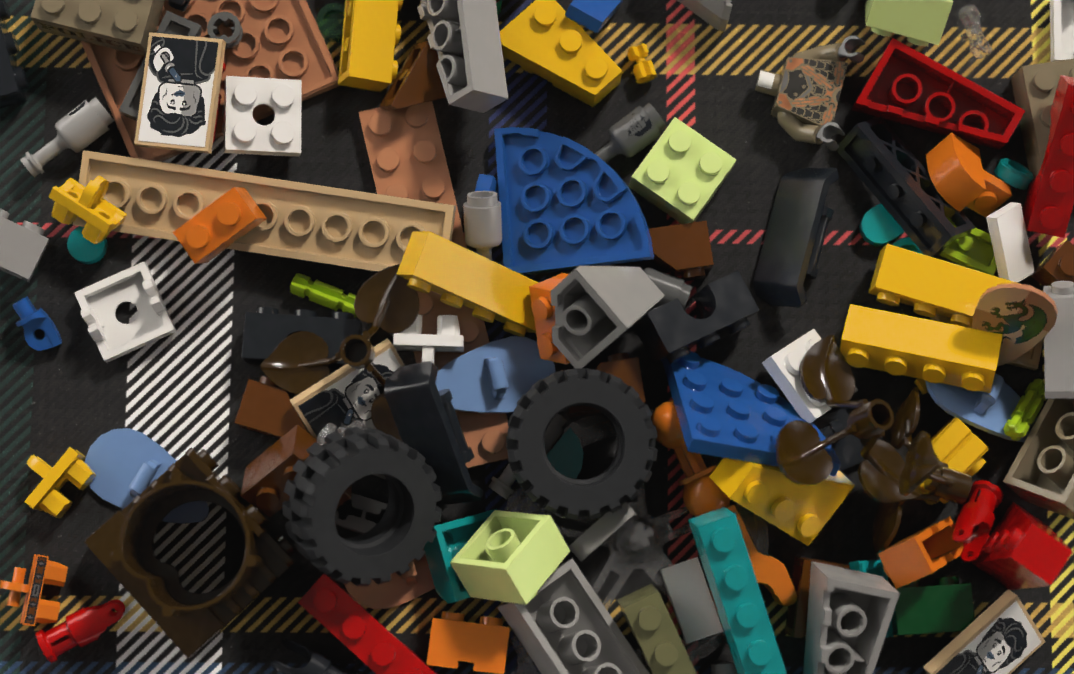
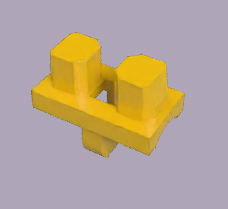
[48,175,127,244]
[24,447,96,518]

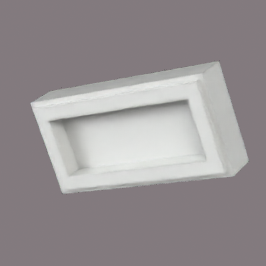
[986,202,1035,283]
[660,557,723,644]

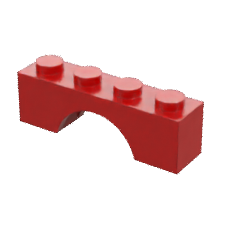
[1022,75,1074,238]
[298,574,438,674]

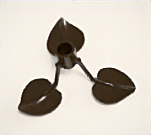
[260,264,420,441]
[776,335,922,504]
[872,387,972,559]

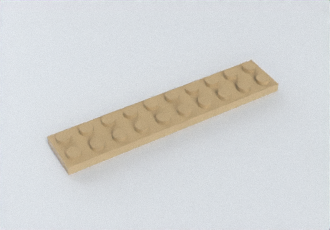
[73,150,456,272]

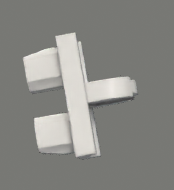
[393,315,464,365]

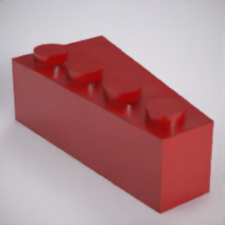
[851,38,1026,149]
[972,502,1073,590]

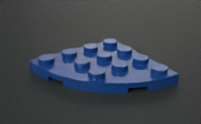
[494,127,654,276]
[662,350,841,476]

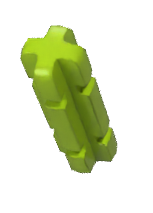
[290,273,357,317]
[1004,379,1046,441]

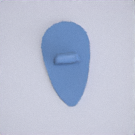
[436,336,555,413]
[925,374,1037,443]
[85,428,209,524]

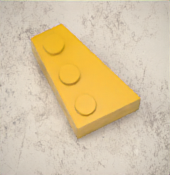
[500,0,623,107]
[709,458,855,546]

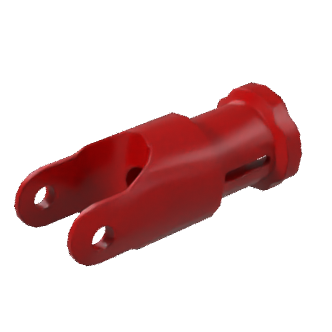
[952,480,1003,562]
[36,599,125,663]

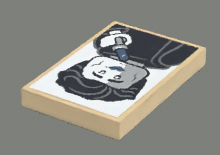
[134,32,226,154]
[290,338,405,444]
[923,589,1045,674]

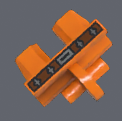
[0,554,68,626]

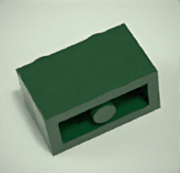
[892,576,975,636]

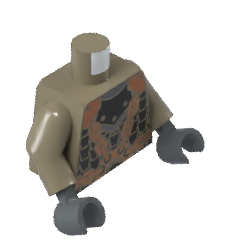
[755,35,865,151]

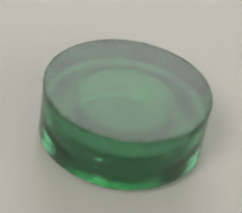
[316,3,345,42]

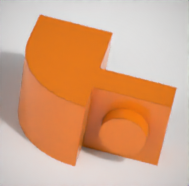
[926,132,1012,218]

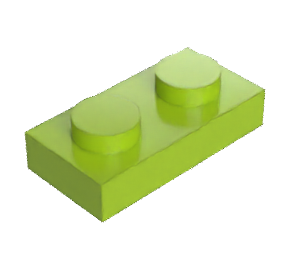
[940,217,997,275]

